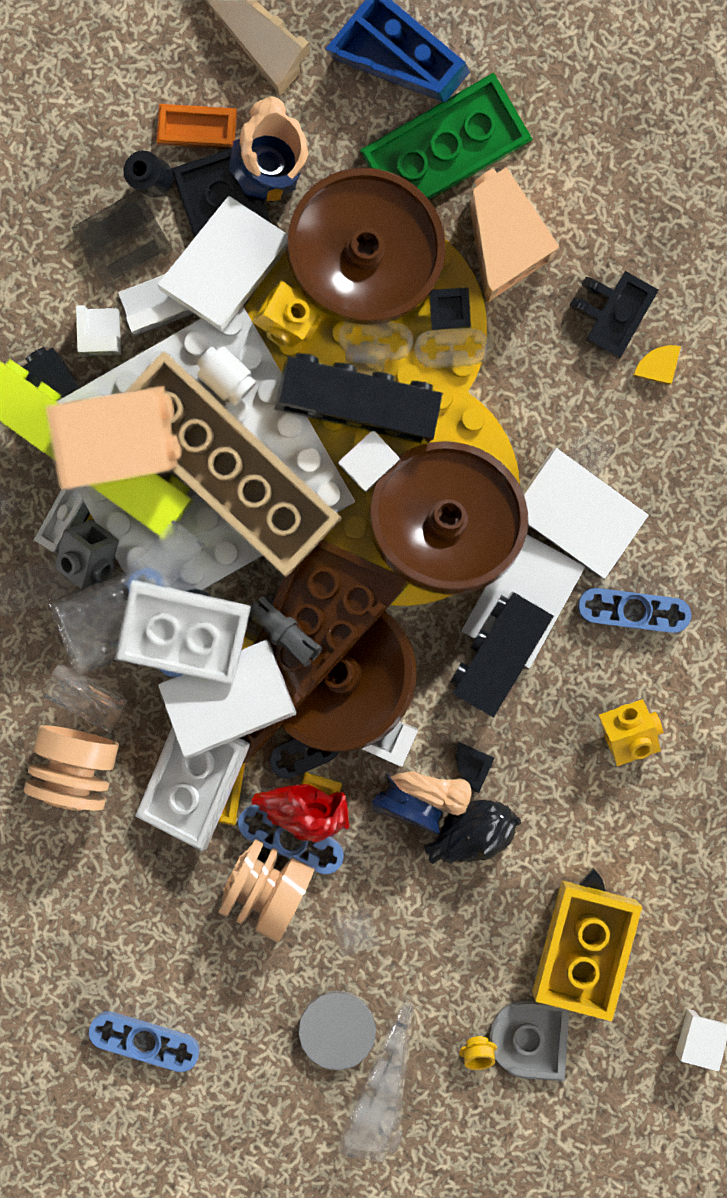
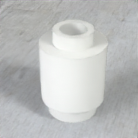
[197,346,256,405]

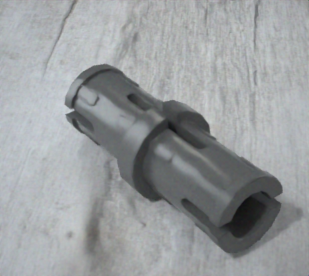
[248,597,322,667]

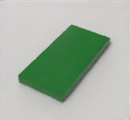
[360,72,533,201]

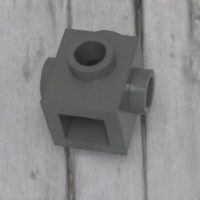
[55,519,119,589]

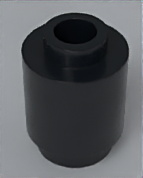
[123,150,173,197]

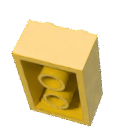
[532,880,642,1021]

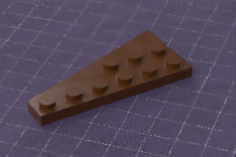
[240,540,410,763]

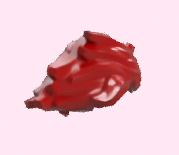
[251,784,350,843]

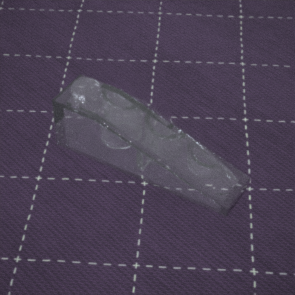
[340,993,413,1162]

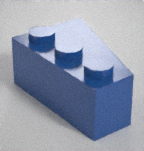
[325,0,470,103]

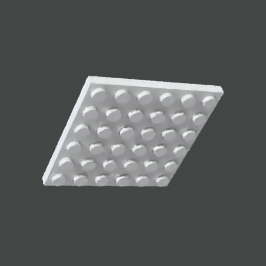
[58,306,355,592]

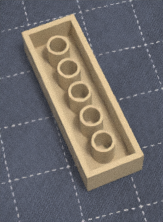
[124,351,341,576]

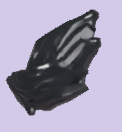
[424,800,521,864]

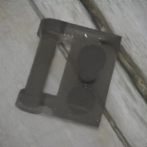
[71,190,173,289]

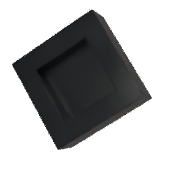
[429,287,471,331]

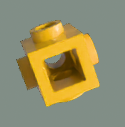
[252,281,320,348]
[599,699,664,767]

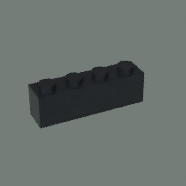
[274,353,443,444]

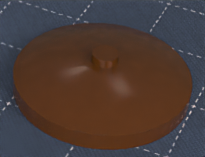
[286,168,446,325]
[369,441,528,594]
[281,610,417,752]

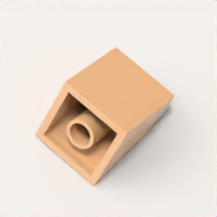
[469,167,559,302]
[46,386,181,489]

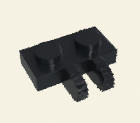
[570,271,659,359]

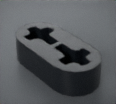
[270,738,339,779]

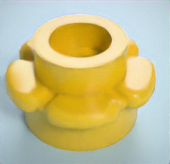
[459,1036,497,1070]

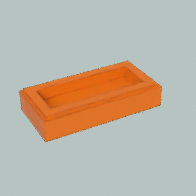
[157,104,237,149]

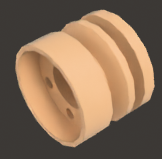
[23,725,119,811]
[218,839,315,943]

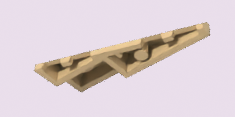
[205,0,310,96]

